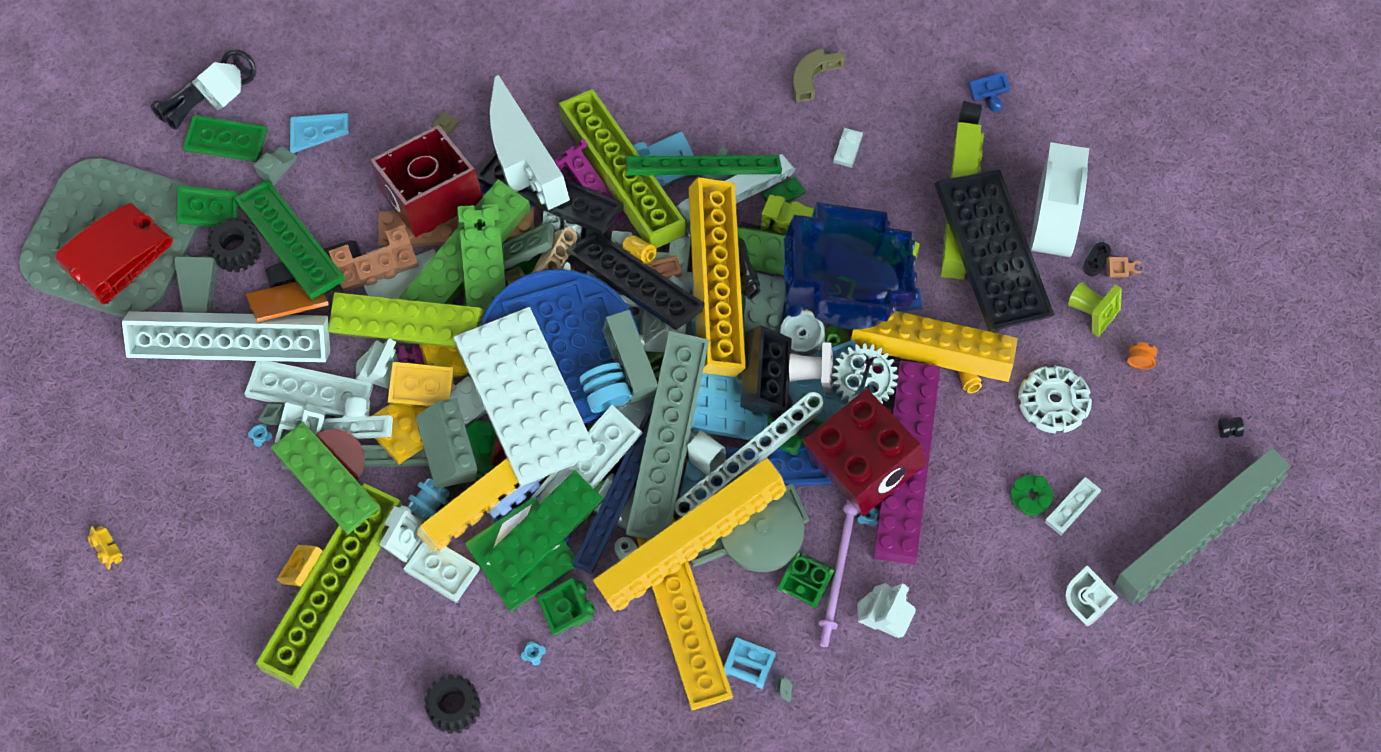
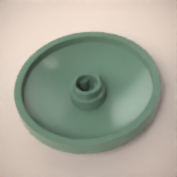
[721,496,804,572]

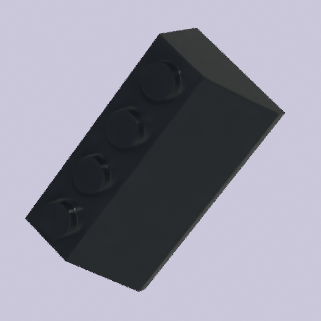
[740,325,792,414]

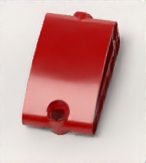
[55,203,173,305]

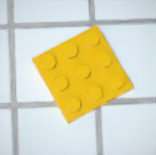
[372,403,428,465]

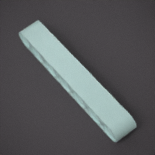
[677,154,795,225]

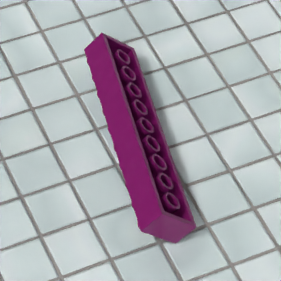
[873,360,940,565]

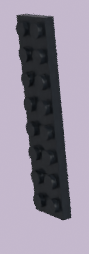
[476,150,624,236]
[566,232,705,330]

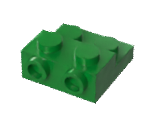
[537,578,595,636]

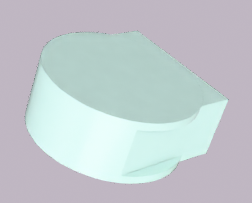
[1030,142,1089,257]

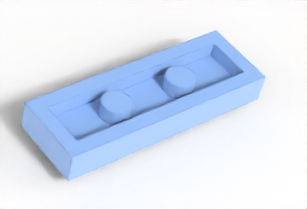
[489,477,545,518]

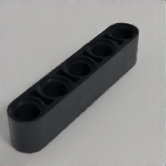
[265,240,362,288]

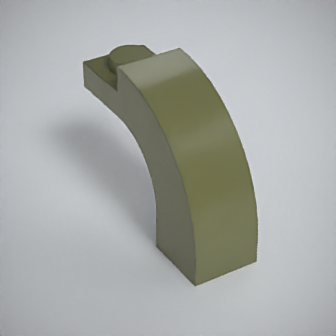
[793,49,845,103]

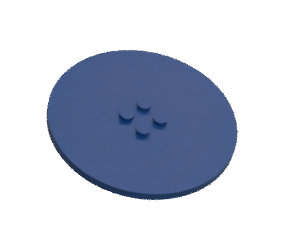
[480,269,640,424]

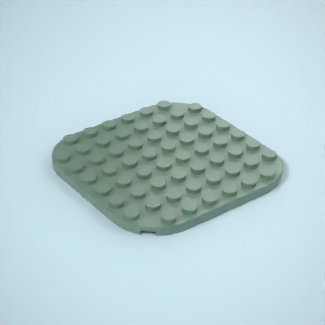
[20,158,200,317]

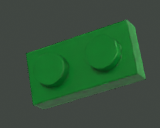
[762,177,806,203]

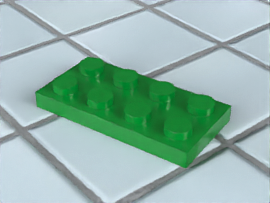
[183,115,268,163]

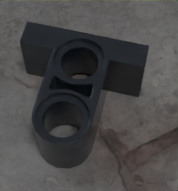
[954,100,982,139]

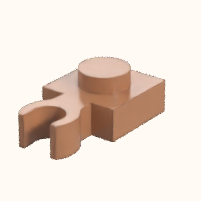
[1106,257,1142,278]

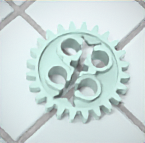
[831,343,898,404]

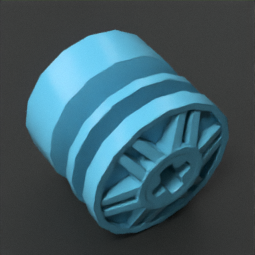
[579,363,632,413]

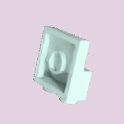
[379,505,424,563]

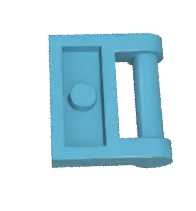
[724,637,776,689]

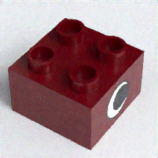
[370,125,483,238]
[803,388,927,516]

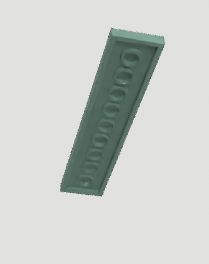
[625,331,709,540]

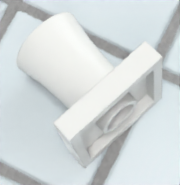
[789,343,833,393]

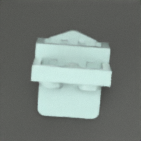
[355,338,398,389]
[857,583,916,638]

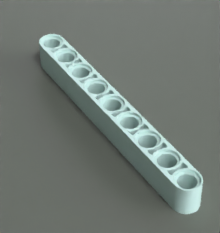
[675,392,824,518]

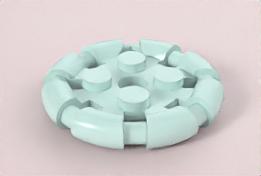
[1018,365,1092,433]

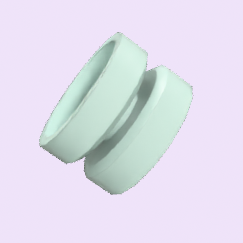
[780,311,826,356]

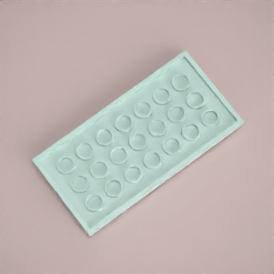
[454,307,597,487]

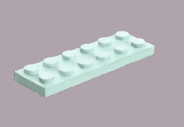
[245,361,373,418]
[531,405,643,504]

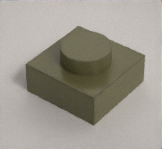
[432,111,459,136]

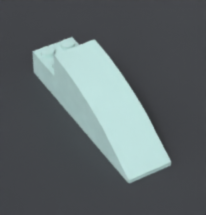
[490,75,570,210]

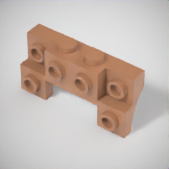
[329,225,419,292]

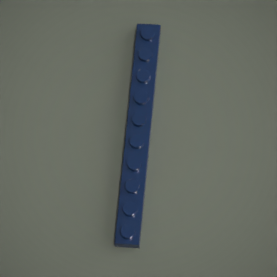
[573,395,655,574]

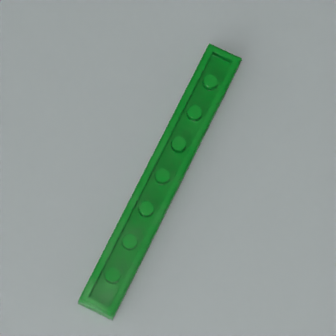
[625,155,782,175]

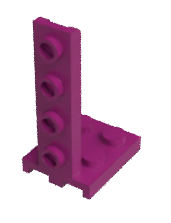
[554,139,626,225]

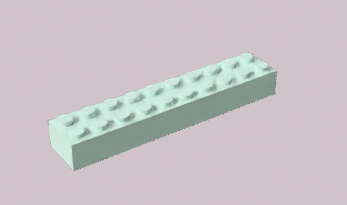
[122,311,330,362]

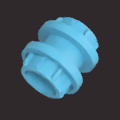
[408,478,450,521]

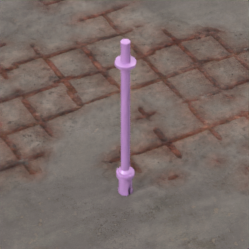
[819,500,859,647]

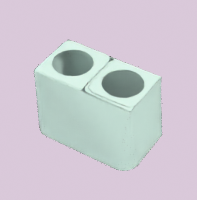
[687,431,726,476]

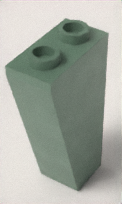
[174,255,218,313]

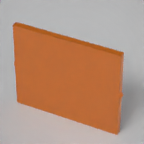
[246,282,329,322]

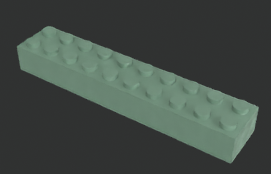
[1114,447,1291,605]

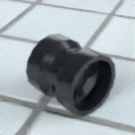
[1218,417,1244,438]

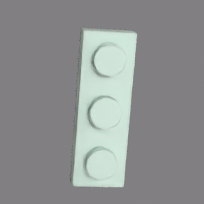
[1045,477,1101,535]

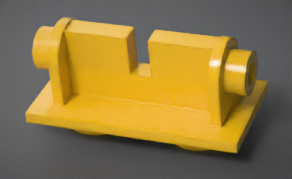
[88,526,122,570]

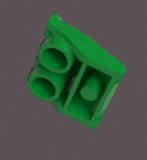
[777,552,835,608]

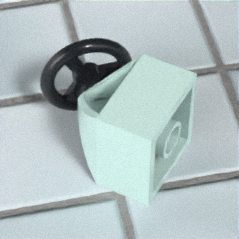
[192,49,256,111]

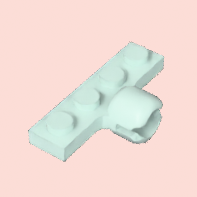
[321,396,393,439]

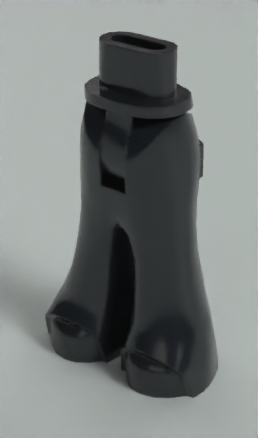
[150,77,205,130]
[738,238,761,300]

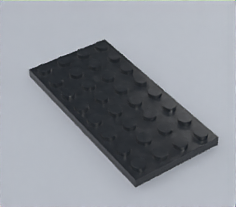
[934,170,1055,332]

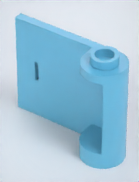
[633,132,694,187]

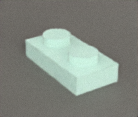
[834,128,863,168]

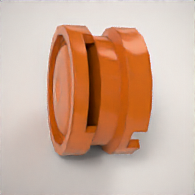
[1127,342,1158,369]

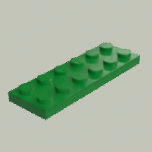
[484,470,604,588]

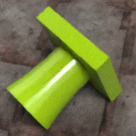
[1068,282,1122,338]

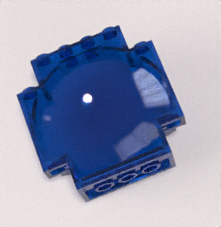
[783,202,918,329]

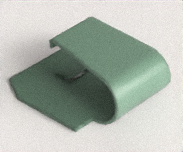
[775,675,793,703]

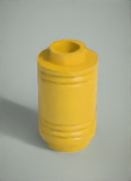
[622,236,656,264]

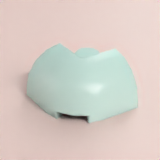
[275,400,325,443]
[1066,566,1118,626]

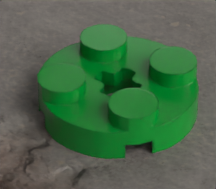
[1011,475,1053,516]

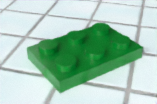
[176,186,237,227]

